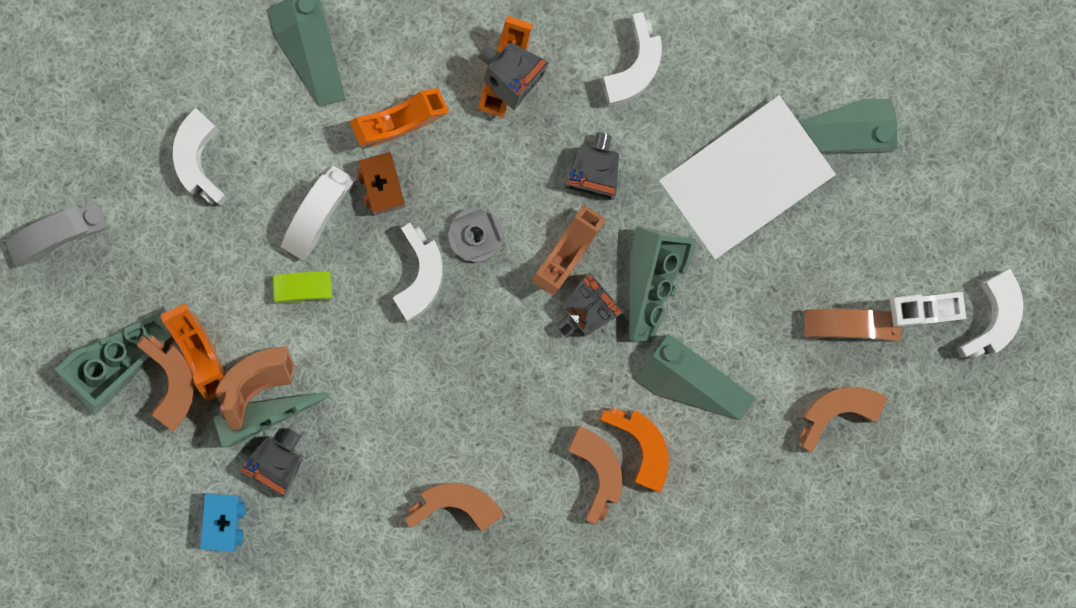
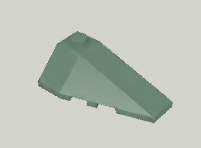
[268,0,346,106]
[799,99,898,154]
[629,227,696,342]
[55,315,172,416]
[635,334,755,420]
[214,392,330,448]

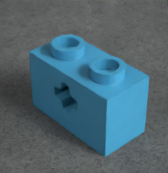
[200,493,246,552]

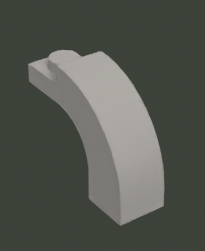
[6,203,108,268]

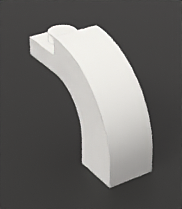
[602,12,662,107]
[173,108,228,206]
[281,165,356,261]
[393,223,443,322]
[955,269,1023,359]
[890,292,967,327]

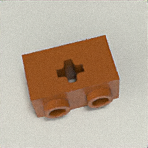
[356,152,406,215]

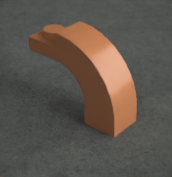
[531,205,607,296]
[804,309,902,341]
[137,334,193,432]
[216,346,295,430]
[798,387,888,452]
[568,426,622,525]
[404,483,504,531]

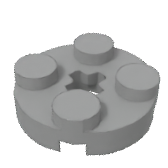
[448,208,503,263]

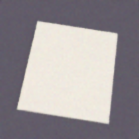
[659,95,836,259]

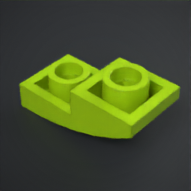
[272,272,332,303]

